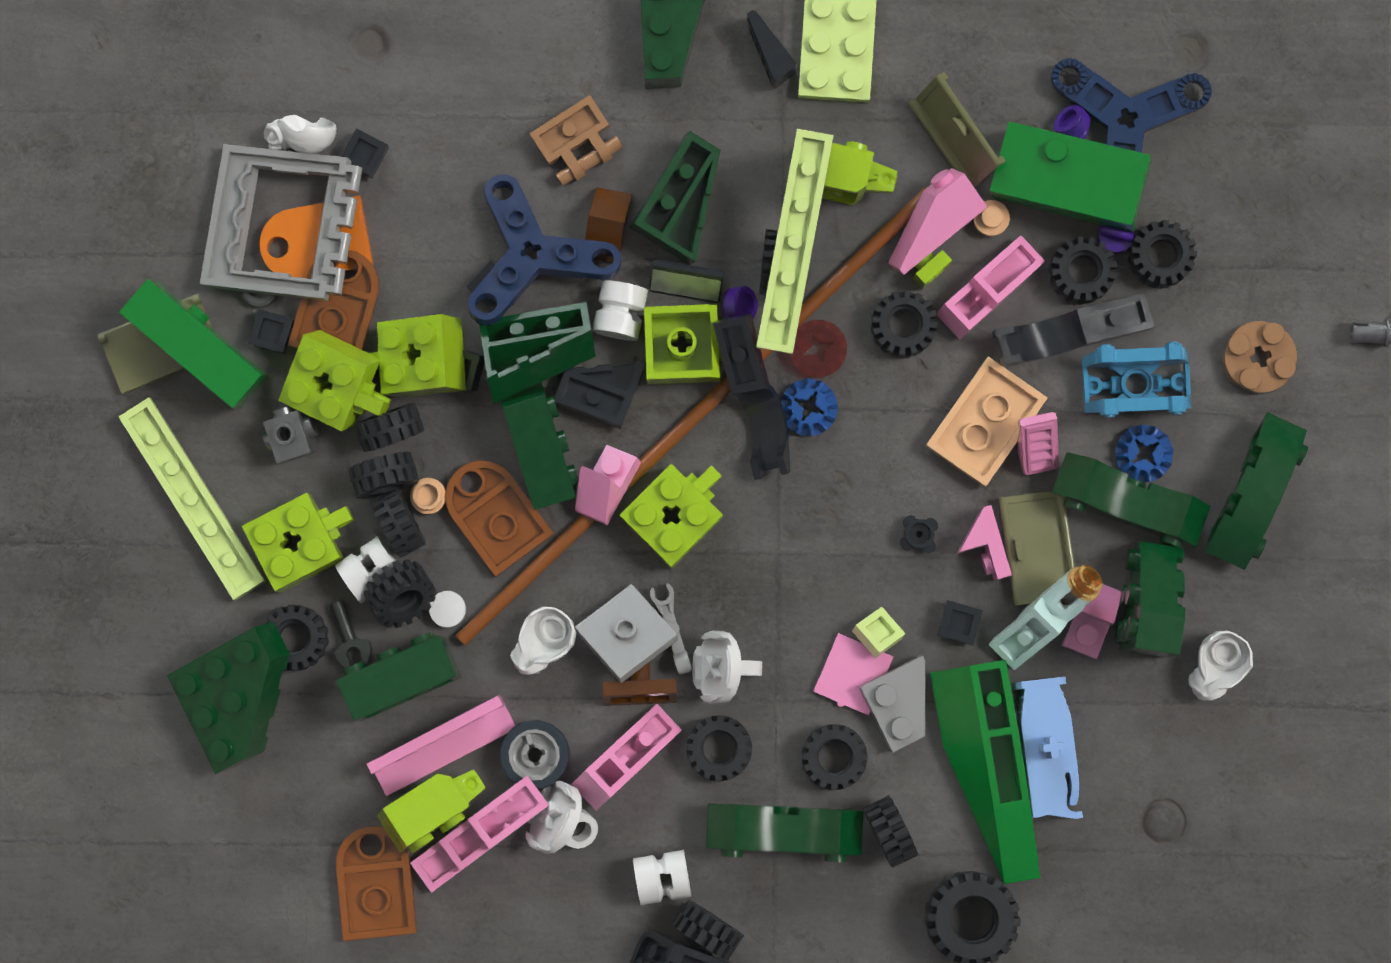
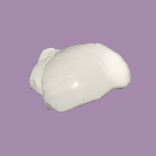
[264,115,337,154]
[510,607,576,675]
[1189,630,1253,700]

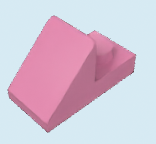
[575,445,641,525]
[957,505,1012,581]
[1061,578,1121,659]

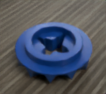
[781,378,838,436]
[1115,424,1174,483]

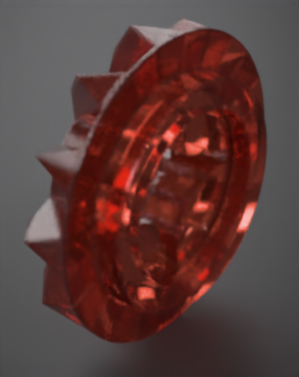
[790,320,847,378]

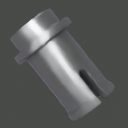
[1350,318,1391,347]

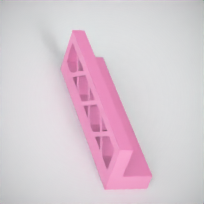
[367,696,516,796]

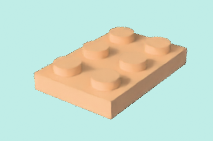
[925,357,1048,488]

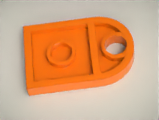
[260,195,374,278]

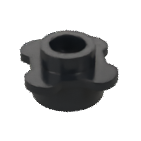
[900,515,938,554]

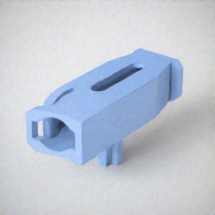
[1013,677,1083,819]

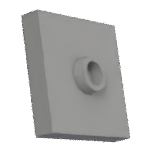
[575,584,678,683]

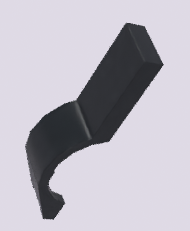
[992,293,1155,366]
[713,313,791,480]

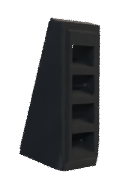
[747,10,797,89]

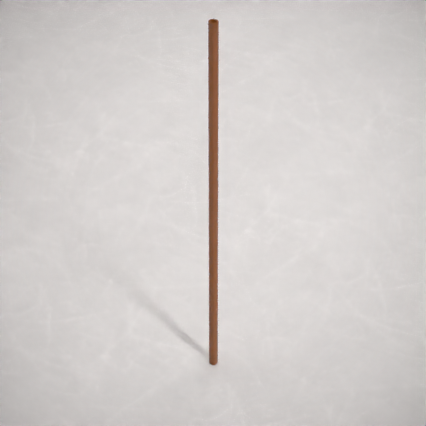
[455,187,926,646]

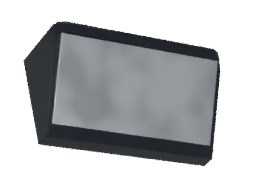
[649,259,724,303]

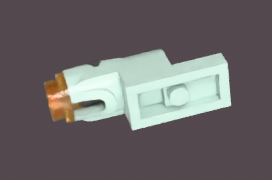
[989,565,1103,670]

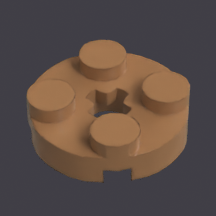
[1222,321,1297,394]

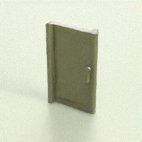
[909,72,1006,188]
[98,293,213,395]
[999,491,1075,606]

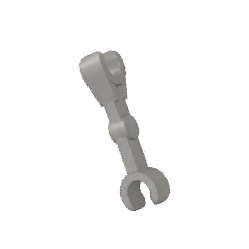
[650,583,692,674]

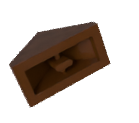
[585,187,632,264]

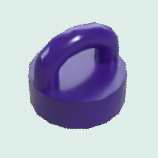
[1054,105,1090,139]
[1097,225,1135,254]
[722,286,758,319]

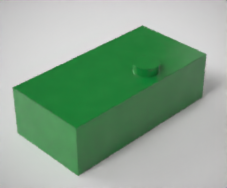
[990,121,1152,232]
[119,279,268,409]

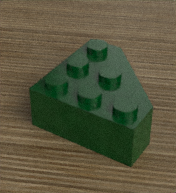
[1114,541,1185,658]
[167,622,290,774]

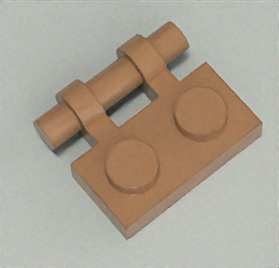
[529,95,623,186]

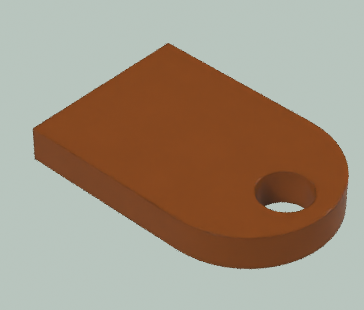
[288,250,380,350]
[446,461,555,577]
[336,826,418,941]

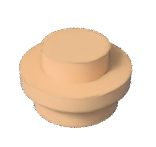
[973,200,1010,236]
[410,478,446,514]

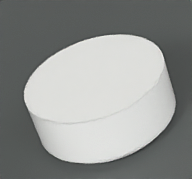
[429,591,466,628]

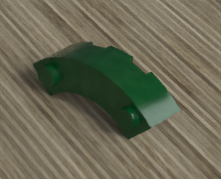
[1205,412,1308,570]
[1052,452,1211,548]
[706,803,864,862]

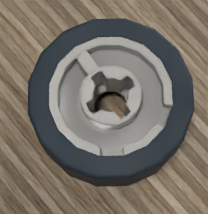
[500,720,570,789]

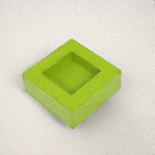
[913,250,952,290]

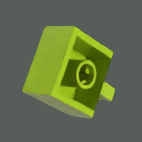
[822,141,897,206]
[644,304,722,385]
[369,314,466,397]
[278,330,391,431]
[620,464,723,569]
[242,493,355,593]
[377,769,485,853]

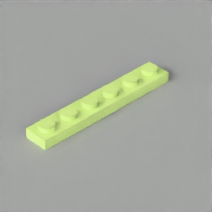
[756,129,834,354]
[119,397,266,601]

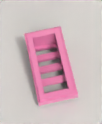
[1017,412,1059,475]

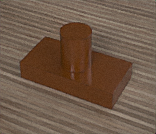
[602,662,677,706]

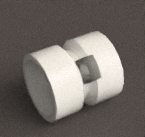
[592,280,648,341]
[335,536,395,604]
[633,850,692,905]

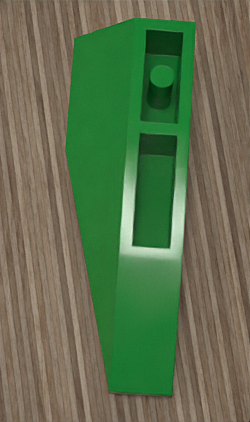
[930,660,1040,884]

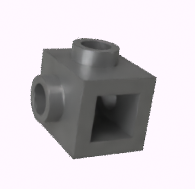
[262,406,320,464]

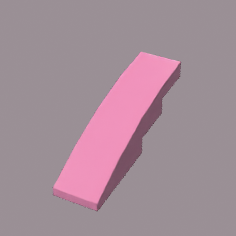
[410,775,549,893]

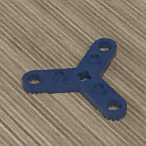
[1051,58,1212,153]
[468,174,621,326]

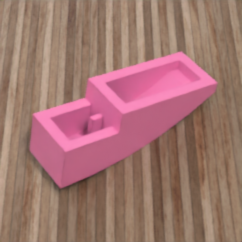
[936,235,1045,340]

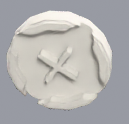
[692,630,762,704]
[526,781,598,855]

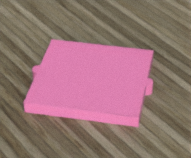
[813,633,893,715]

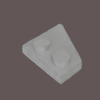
[858,655,925,753]

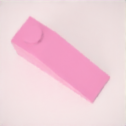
[888,168,987,275]
[571,704,682,811]

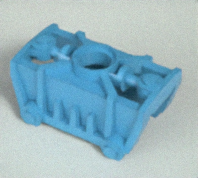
[1081,341,1192,418]

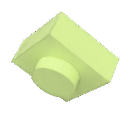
[852,607,905,659]

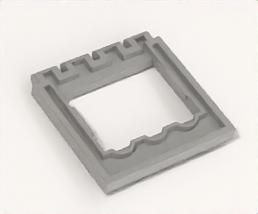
[200,144,363,302]

